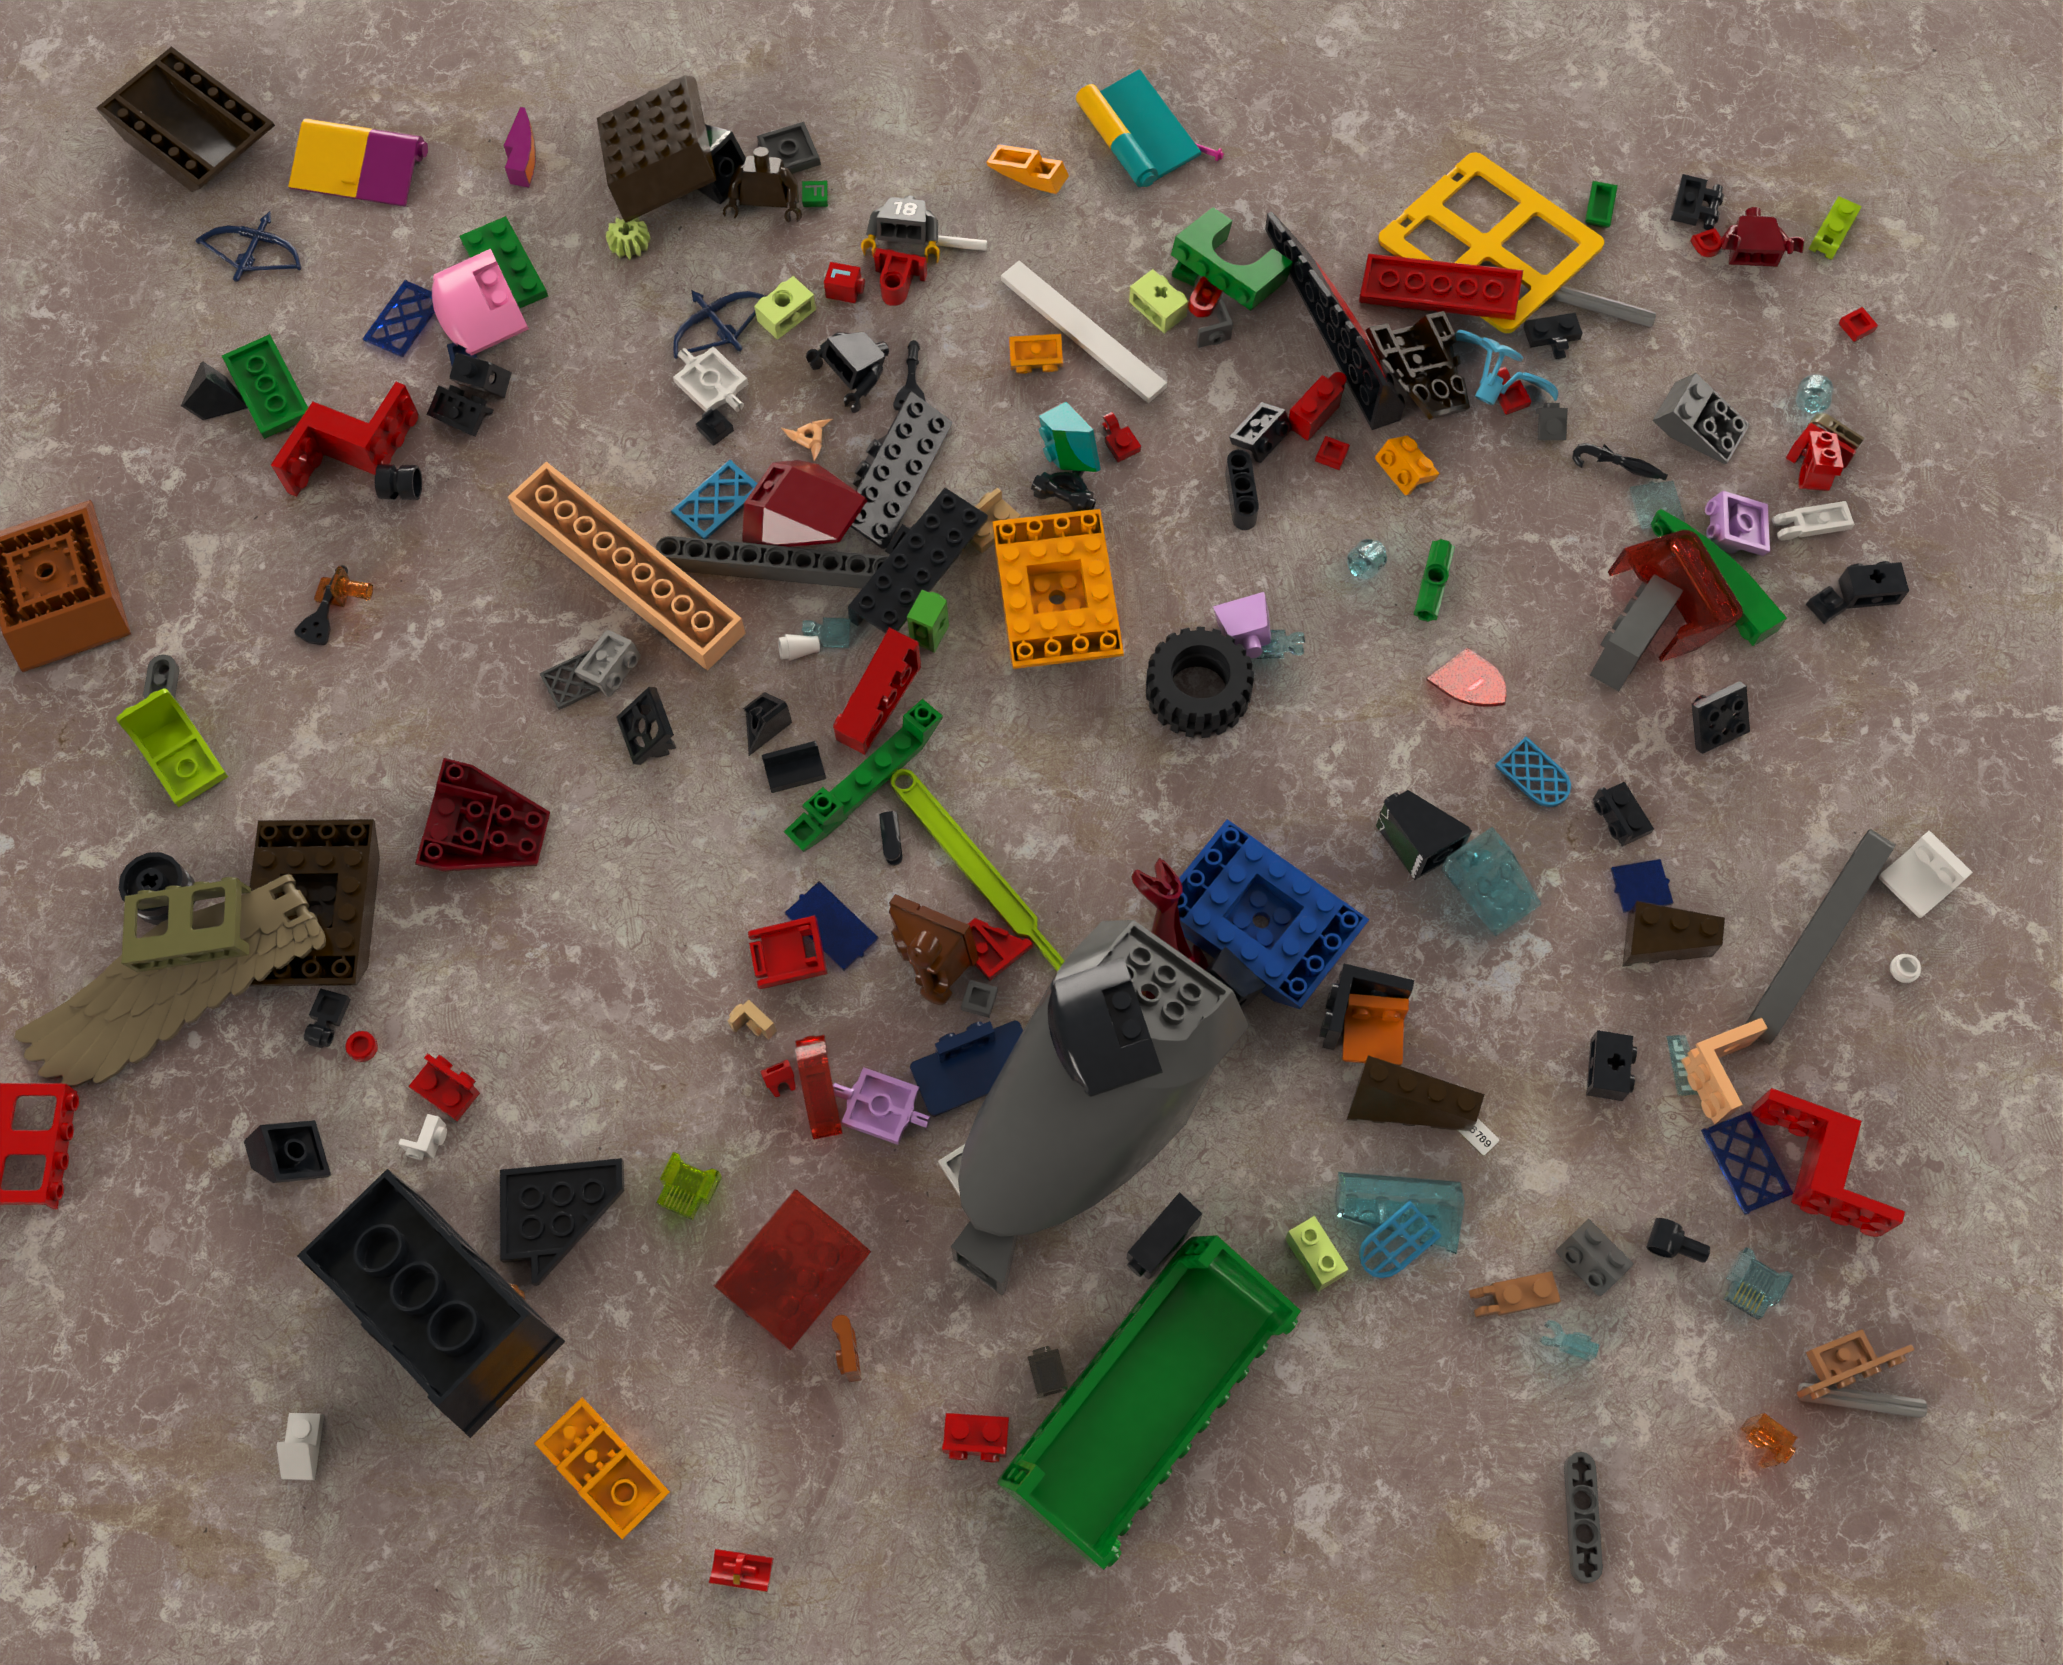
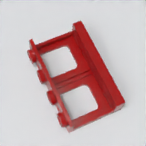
[0,1083,79,1209]

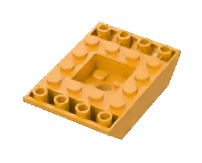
[992,509,1124,669]

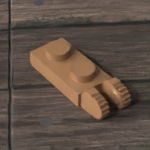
[1469,1271,1561,1318]

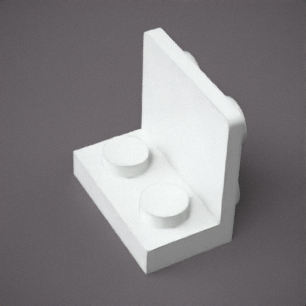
[1878,831,1973,918]

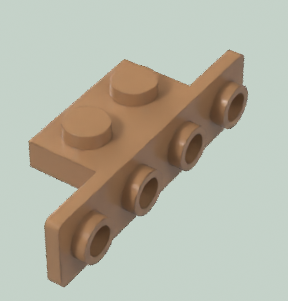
[1796,1329,1915,1400]

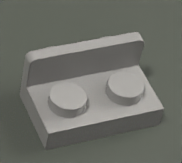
[574,629,641,697]

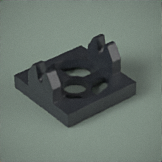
[616,687,676,765]

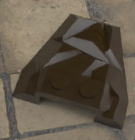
[1365,311,1470,420]

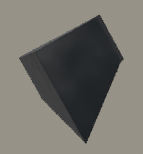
[181,362,248,420]
[743,692,792,756]

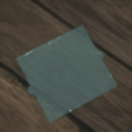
[1629,481,1685,529]

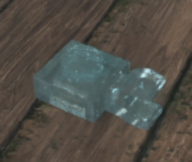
[802,617,851,648]
[1540,1320,1599,1361]

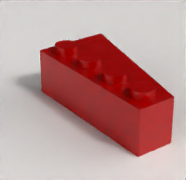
[833,627,921,755]

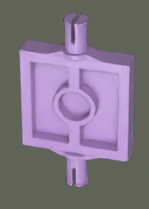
[831,1067,931,1145]

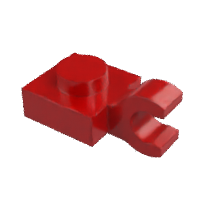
[1497,367,1532,415]
[1102,412,1141,463]

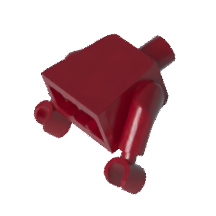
[1720,207,1805,267]

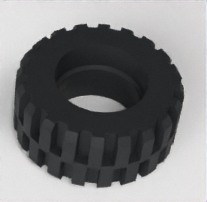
[1145,626,1254,738]

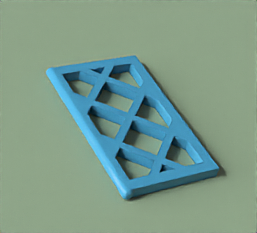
[671,460,758,539]

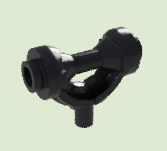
[1031,471,1096,512]

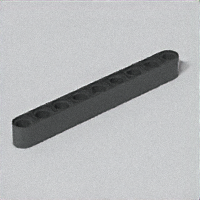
[656,536,888,589]
[1745,829,1896,1045]

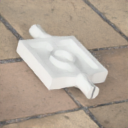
[673,347,748,412]

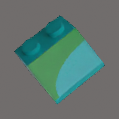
[1039,402,1101,472]

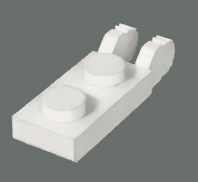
[1772,501,1855,541]

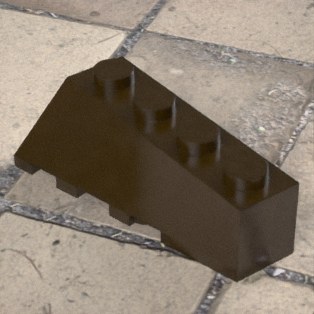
[1346,1055,1485,1131]

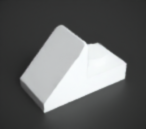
[277,1413,324,1480]

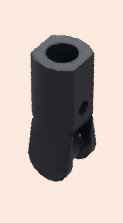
[879,811,903,866]

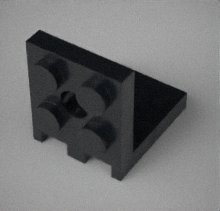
[1319,963,1415,1050]

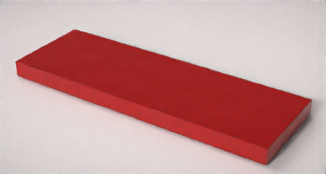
[1359,254,1524,320]

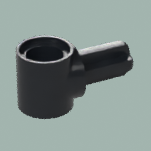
[1646,1218,1710,1263]

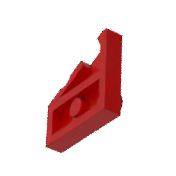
[967,918,1033,981]

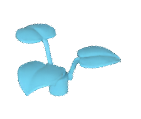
[1455,330,1559,405]

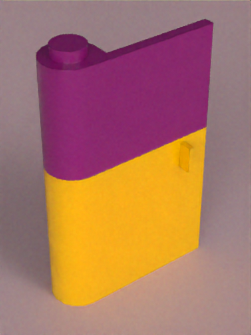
[288,119,428,207]

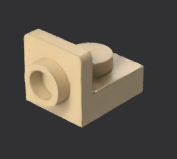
[728,1000,777,1040]

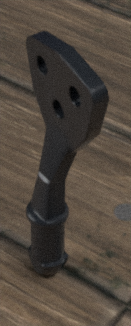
[893,340,926,410]
[294,565,348,645]

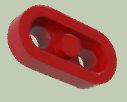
[1188,277,1223,318]

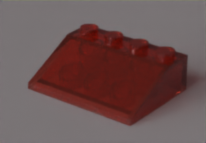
[713,1189,871,1350]

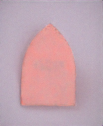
[1426,647,1507,707]

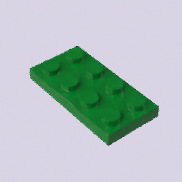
[459,216,548,309]
[221,334,308,439]

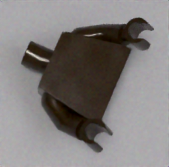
[723,147,802,223]

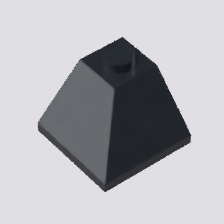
[244,1120,331,1183]

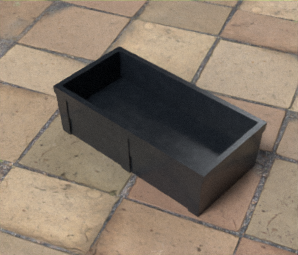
[297,1169,565,1438]

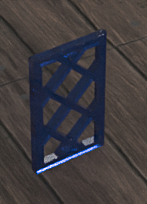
[362,280,435,357]
[1701,1111,1794,1215]

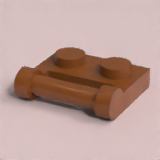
[832,1315,862,1382]

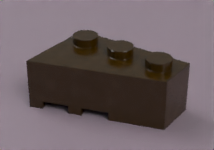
[1622,901,1725,967]

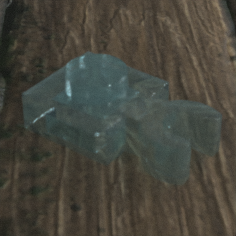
[1257,630,1305,659]

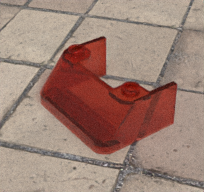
[1608,530,1743,662]

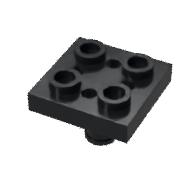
[1691,681,1750,754]

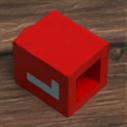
[824,262,865,304]

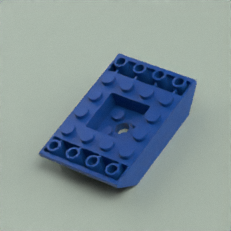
[1178,819,1369,1009]

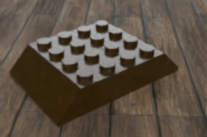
[96,46,275,192]
[597,75,716,223]

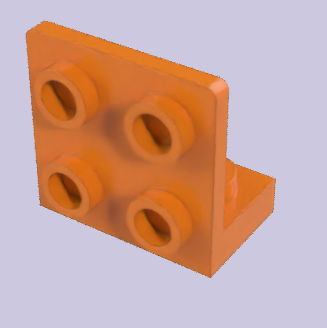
[1342,994,1409,1066]

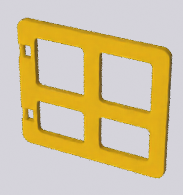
[1378,152,1604,333]

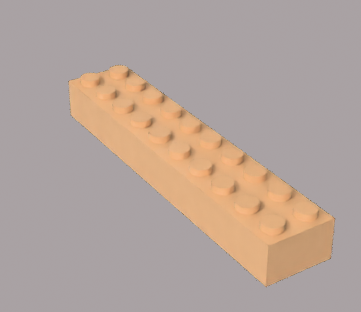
[508,462,746,671]

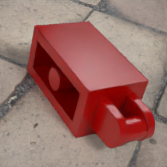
[1289,372,1347,441]

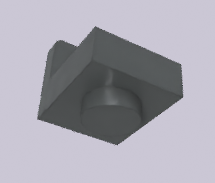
[1536,403,1568,441]

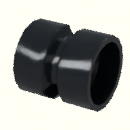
[374,464,422,500]

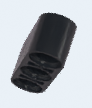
[1225,449,1259,530]

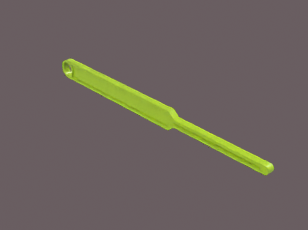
[891,769,1064,971]

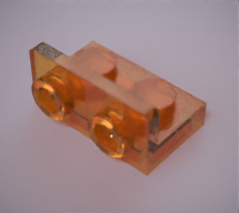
[1740,1413,1798,1468]

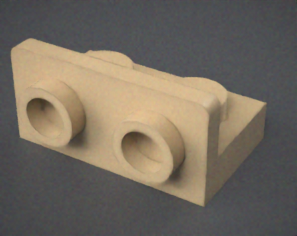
[970,488,1021,553]

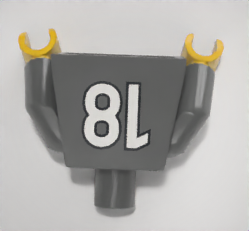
[861,195,940,263]

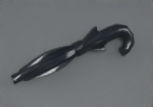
[1572,443,1668,480]

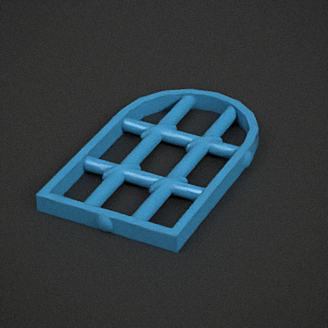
[1359,1201,1442,1278]

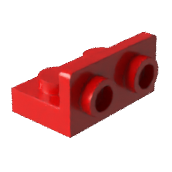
[408,1053,480,1122]
[942,1413,1009,1463]

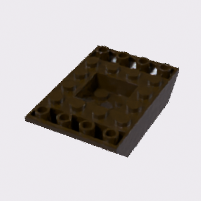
[249,819,380,987]

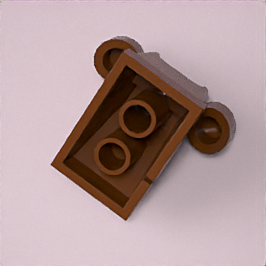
[889,894,979,1005]

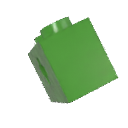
[907,590,949,653]

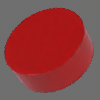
[345,1031,378,1062]

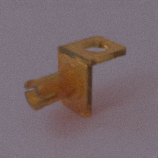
[314,566,373,607]

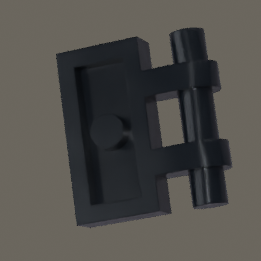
[1670,174,1724,230]

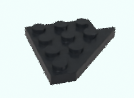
[500,1158,625,1286]

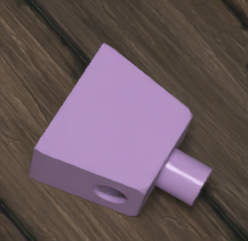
[1213,592,1271,658]

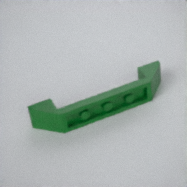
[802,698,943,825]

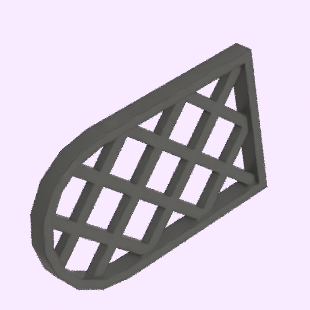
[540,650,600,710]

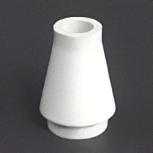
[778,634,820,661]

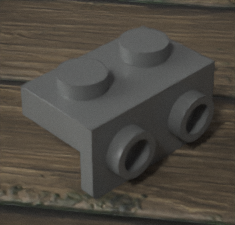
[1556,1219,1634,1296]

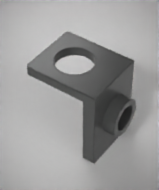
[1196,300,1233,348]

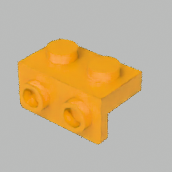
[1009,334,1063,374]
[1375,435,1440,495]

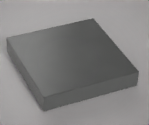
[757,122,821,174]

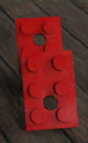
[271,381,419,497]
[1750,1088,1905,1237]

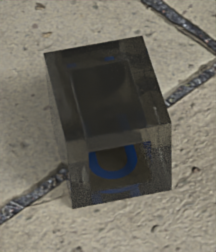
[1028,1346,1068,1399]

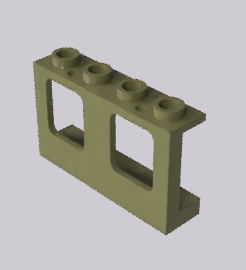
[121,877,251,972]

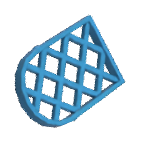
[1495,737,1571,807]

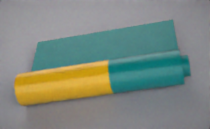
[1075,69,1201,187]

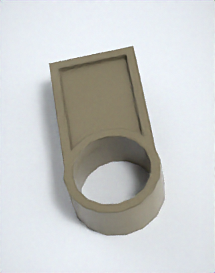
[1807,413,1864,450]

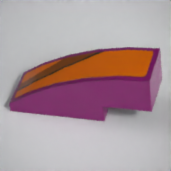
[504,107,536,188]

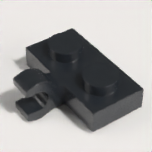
[1523,313,1583,359]

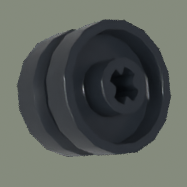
[118,852,196,925]

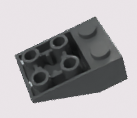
[1652,373,1750,464]

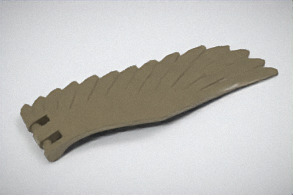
[15,874,326,1087]

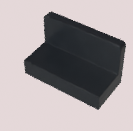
[761,741,826,793]

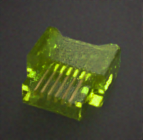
[656,1152,722,1220]

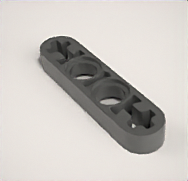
[1564,1452,1603,1584]

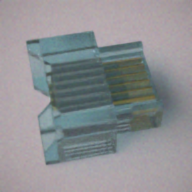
[1723,1247,1793,1320]

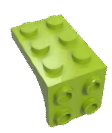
[116,688,229,808]

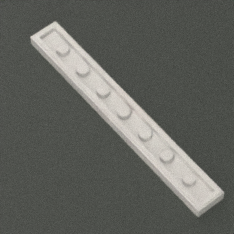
[1001,261,1167,404]

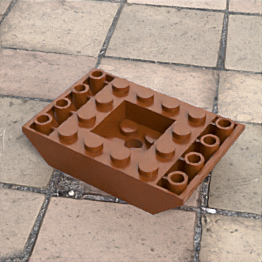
[0,500,131,672]

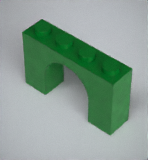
[1171,207,1293,311]

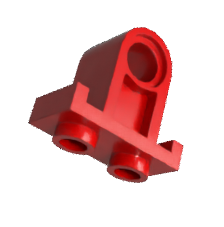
[874,248,927,306]
[1798,431,1844,491]

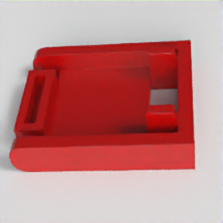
[748,915,828,989]

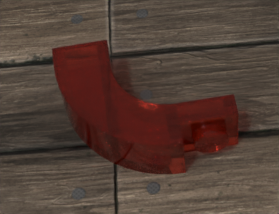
[795,1035,843,1140]

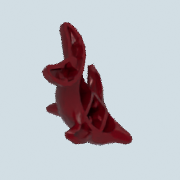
[1131,858,1208,999]

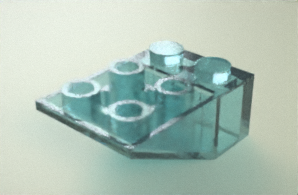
[1441,827,1541,936]

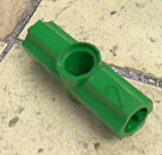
[1413,539,1455,622]

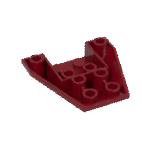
[742,460,867,547]
[415,758,550,872]

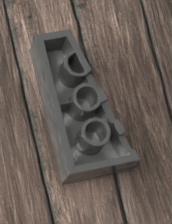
[1590,574,1683,692]

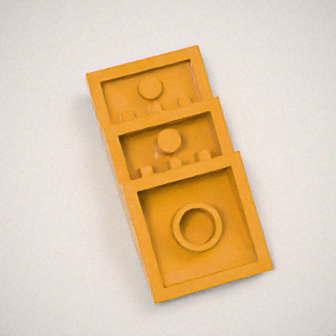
[534,1397,670,1539]

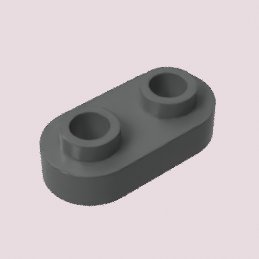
[143,655,179,699]

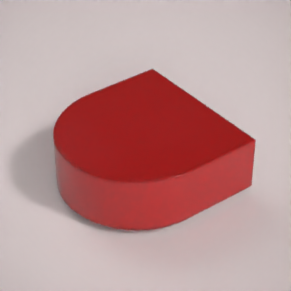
[1690,228,1722,257]

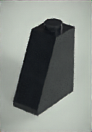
[1126,1192,1203,1280]

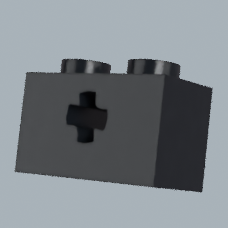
[1838,561,1909,609]
[1586,1030,1637,1101]

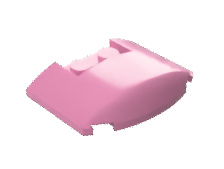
[432,249,529,355]

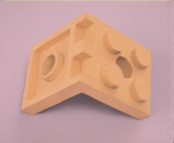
[1681,1018,1768,1125]

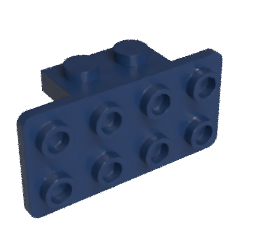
[910,1020,1023,1117]

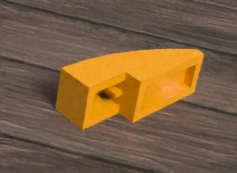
[986,145,1069,194]

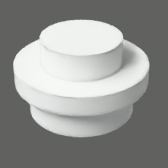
[1890,954,1921,983]

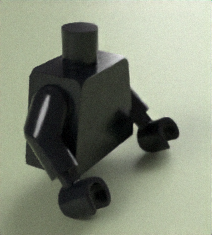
[806,332,889,413]

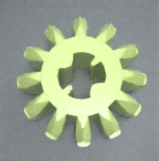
[606,217,650,259]

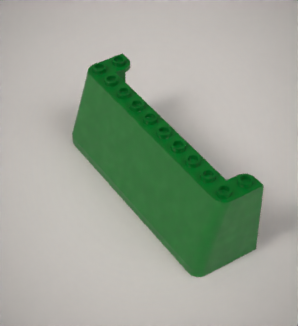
[997,1235,1301,1570]

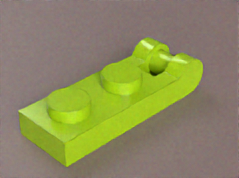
[1809,196,1862,260]

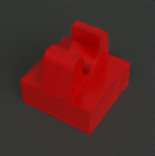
[760,1059,796,1097]

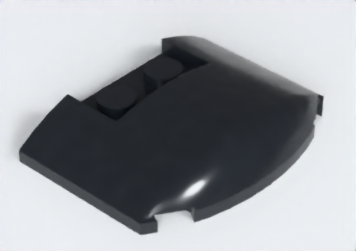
[1048,958,1163,1097]

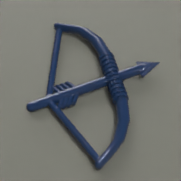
[196,211,301,282]
[673,290,766,359]

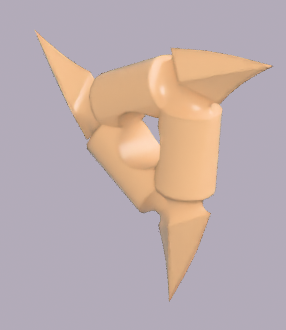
[781,419,832,461]

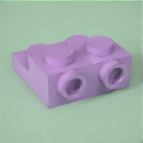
[1705,491,1770,556]

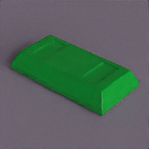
[1585,181,1618,228]

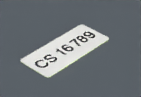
[1458,1119,1499,1155]

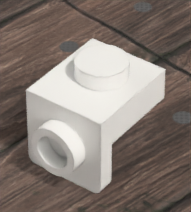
[398,1114,447,1160]

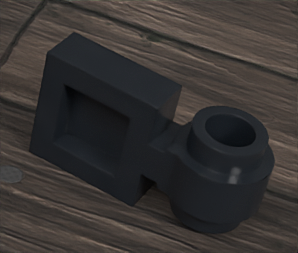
[304,988,351,1048]

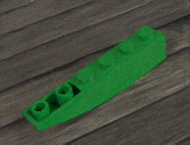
[1650,509,1787,646]

